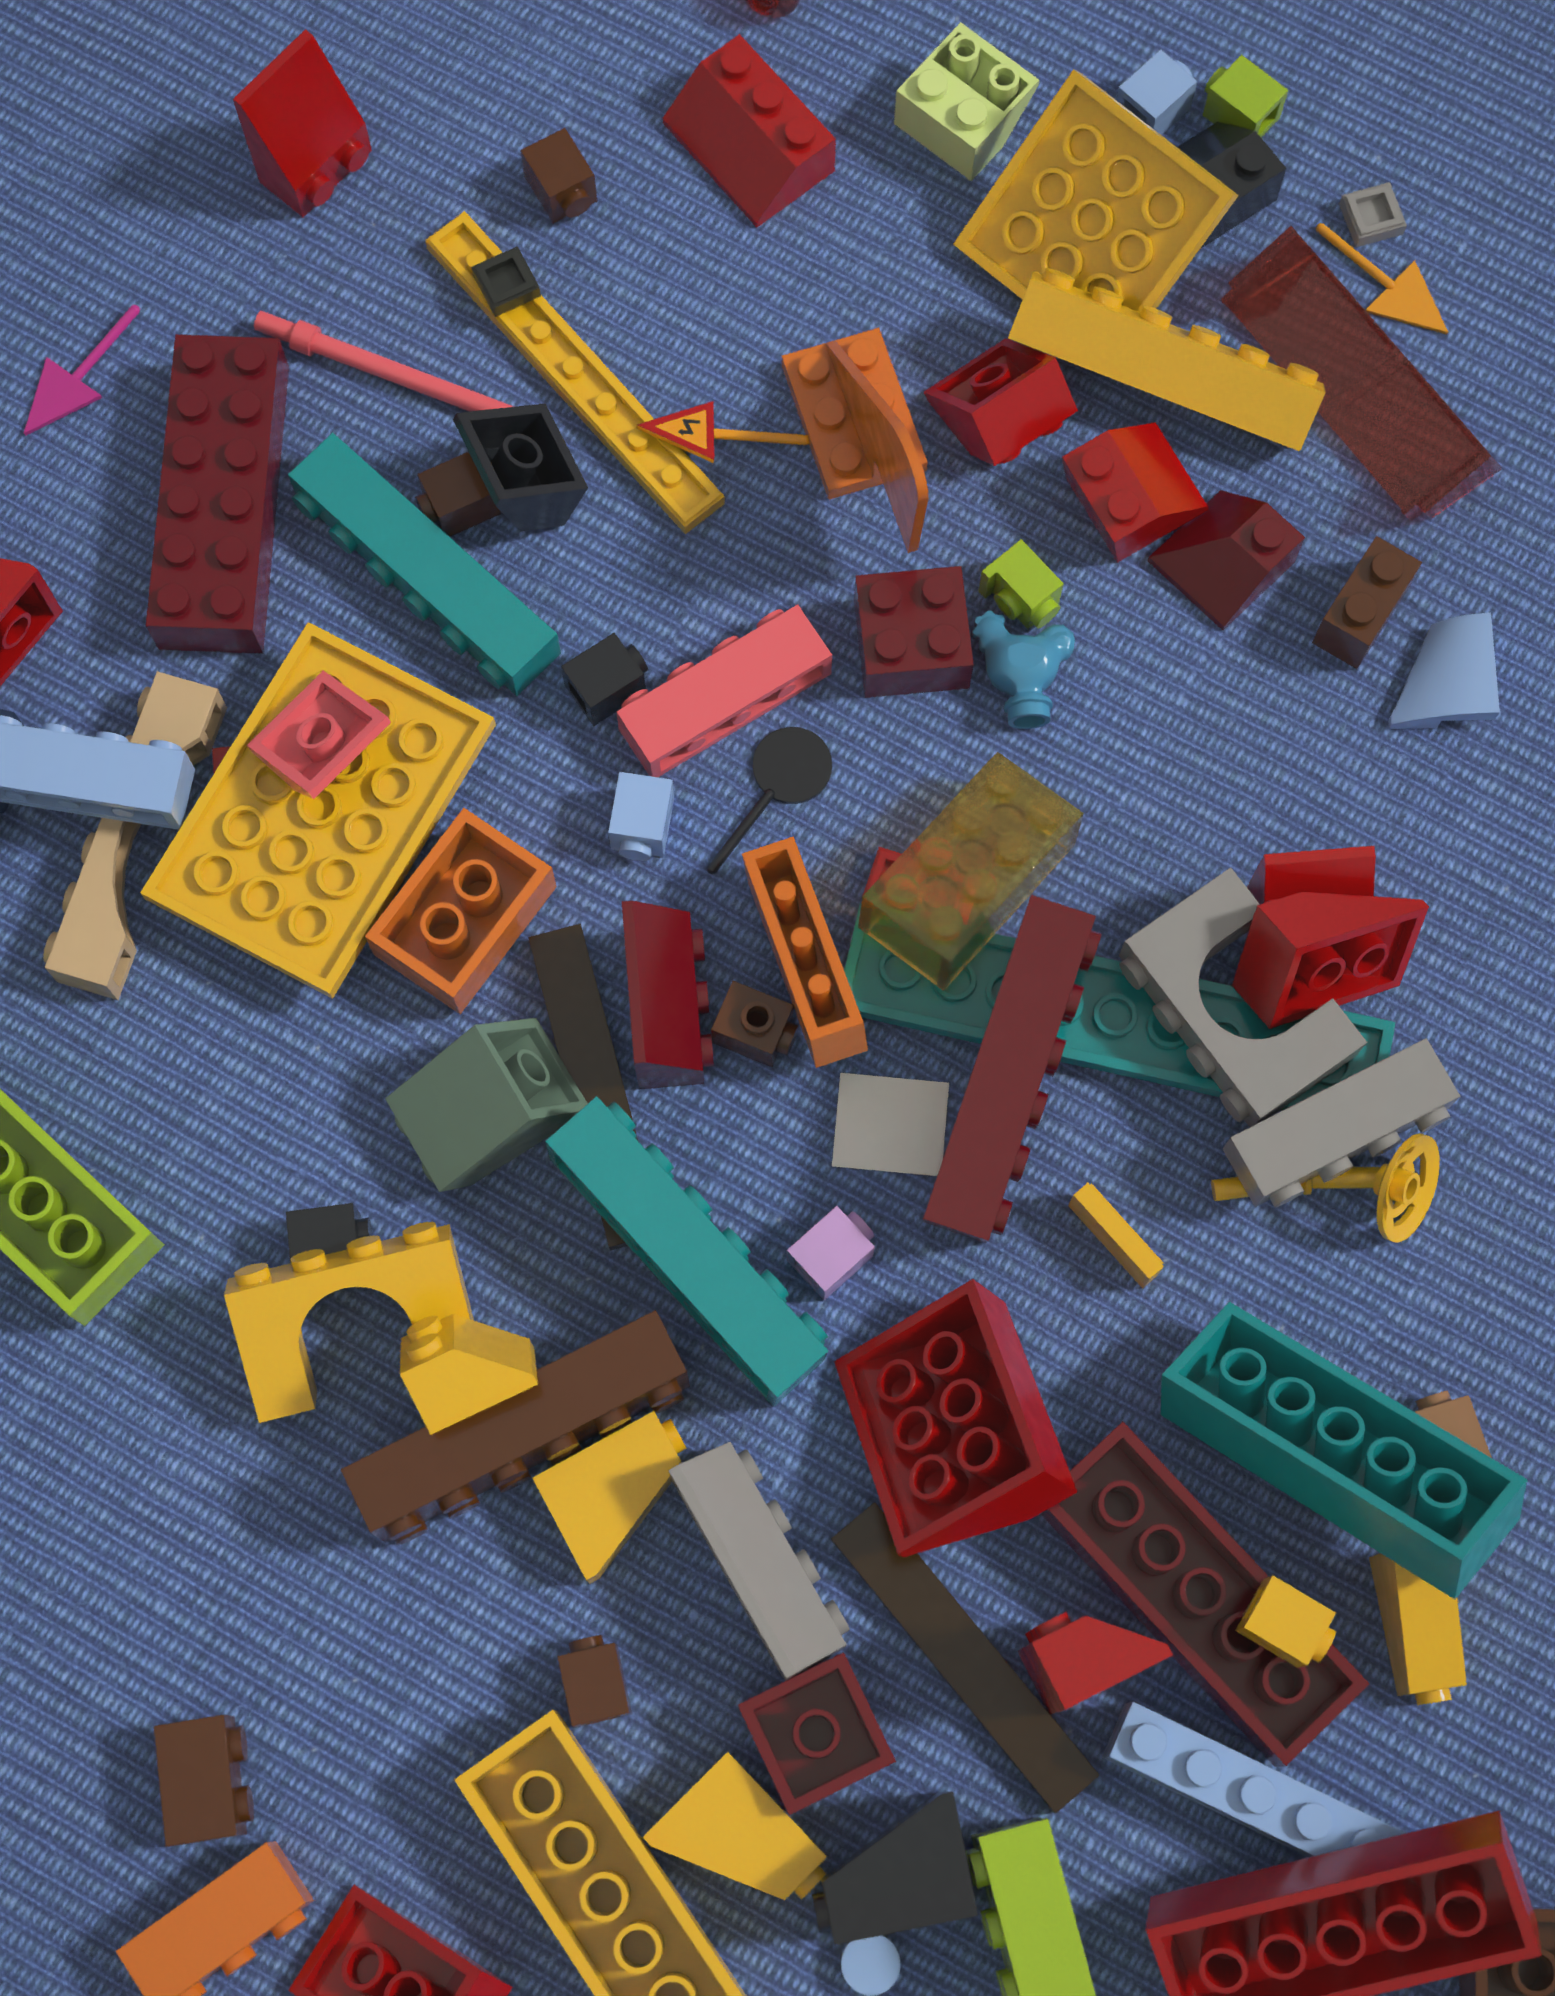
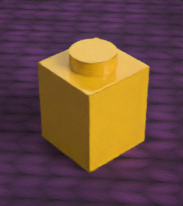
[1235,1575,1336,1668]

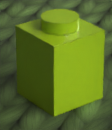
[1202,54,1288,137]

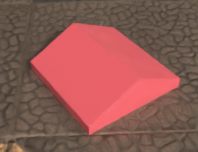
[247,670,391,799]

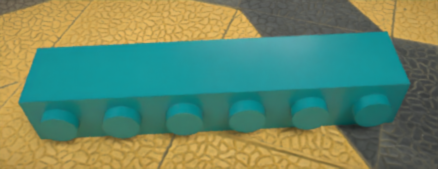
[288,433,561,696]

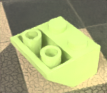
[894,22,1039,181]

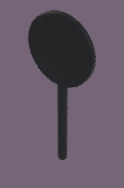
[707,727,832,874]

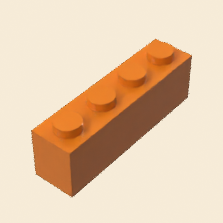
[742,836,868,1068]

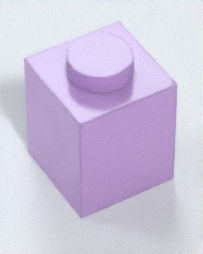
[787,1206,875,1300]

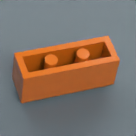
[116,1841,315,1996]

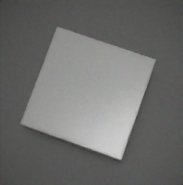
[1339,182,1407,247]

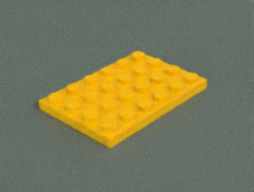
[140,622,496,999]

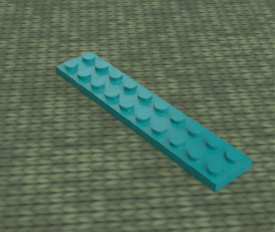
[844,904,1396,1111]

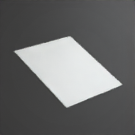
[832,1073,949,1176]

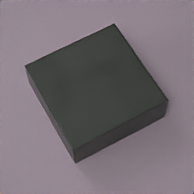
[471,246,541,317]

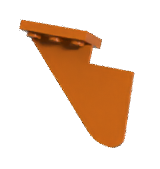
[781,328,929,553]

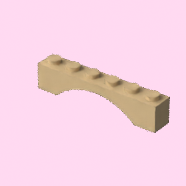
[43,671,227,1000]

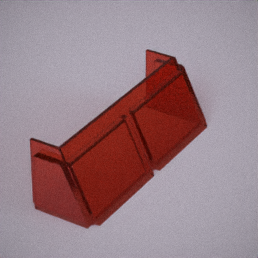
[1220,226,1502,521]

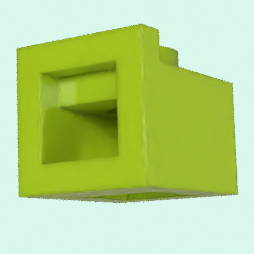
[978,539,1064,629]

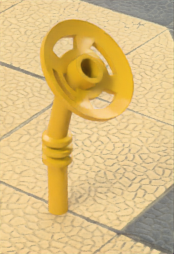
[1211,1133,1440,1243]

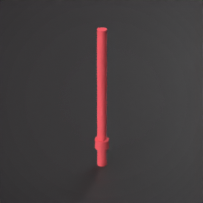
[254,311,514,412]

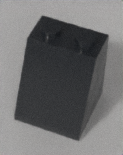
[812,1791,978,1945]

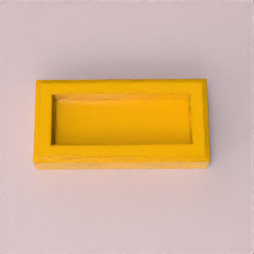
[1068,1183,1164,1289]

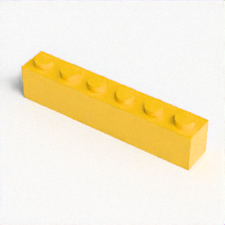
[1008,268,1325,452]

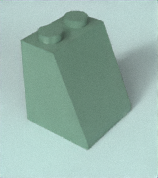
[385,1018,588,1192]

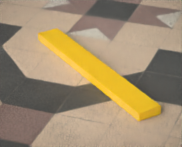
[425,211,725,534]

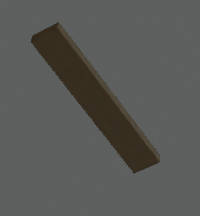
[528,923,639,1251]
[831,1502,1100,1814]

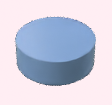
[841,1935,901,1996]

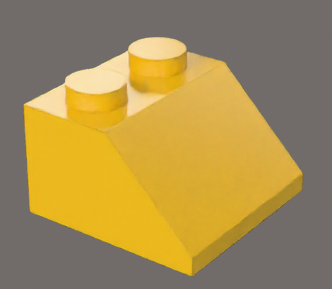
[400,1314,538,1435]

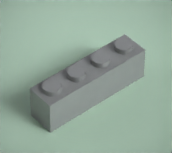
[1223,1038,1460,1208]

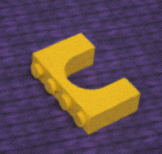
[224,1222,474,1423]

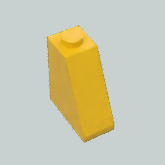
[532,1411,687,1584]
[1369,1553,1467,1705]
[642,1752,827,1900]

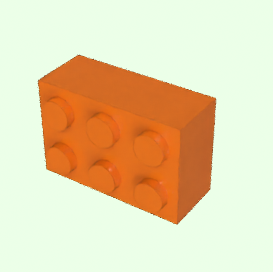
[365,808,557,1014]

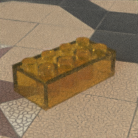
[858,752,1084,991]

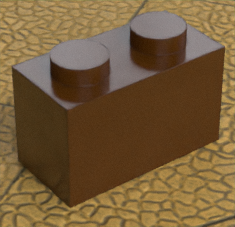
[1312,536,1423,669]
[154,1715,254,1847]

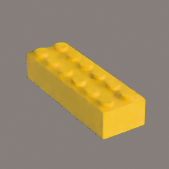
[454,1710,746,1996]

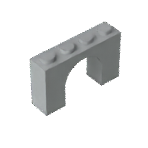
[1119,867,1367,1127]

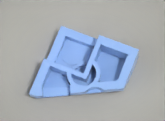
[1388,613,1500,729]

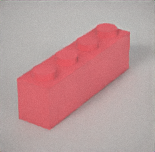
[616,604,832,777]

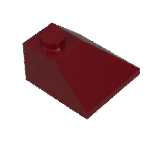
[1148,490,1305,630]

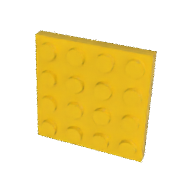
[953,69,1239,312]

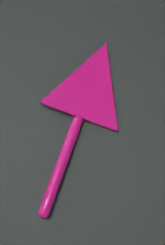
[24,305,140,436]

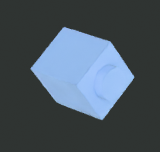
[1116,50,1197,135]
[608,772,674,861]

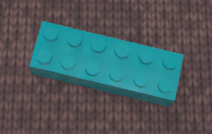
[545,1096,829,1407]
[1160,1302,1528,1600]

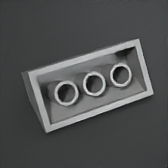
[668,1442,850,1681]

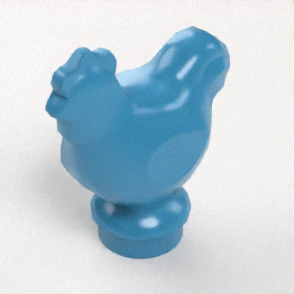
[971,611,1075,729]

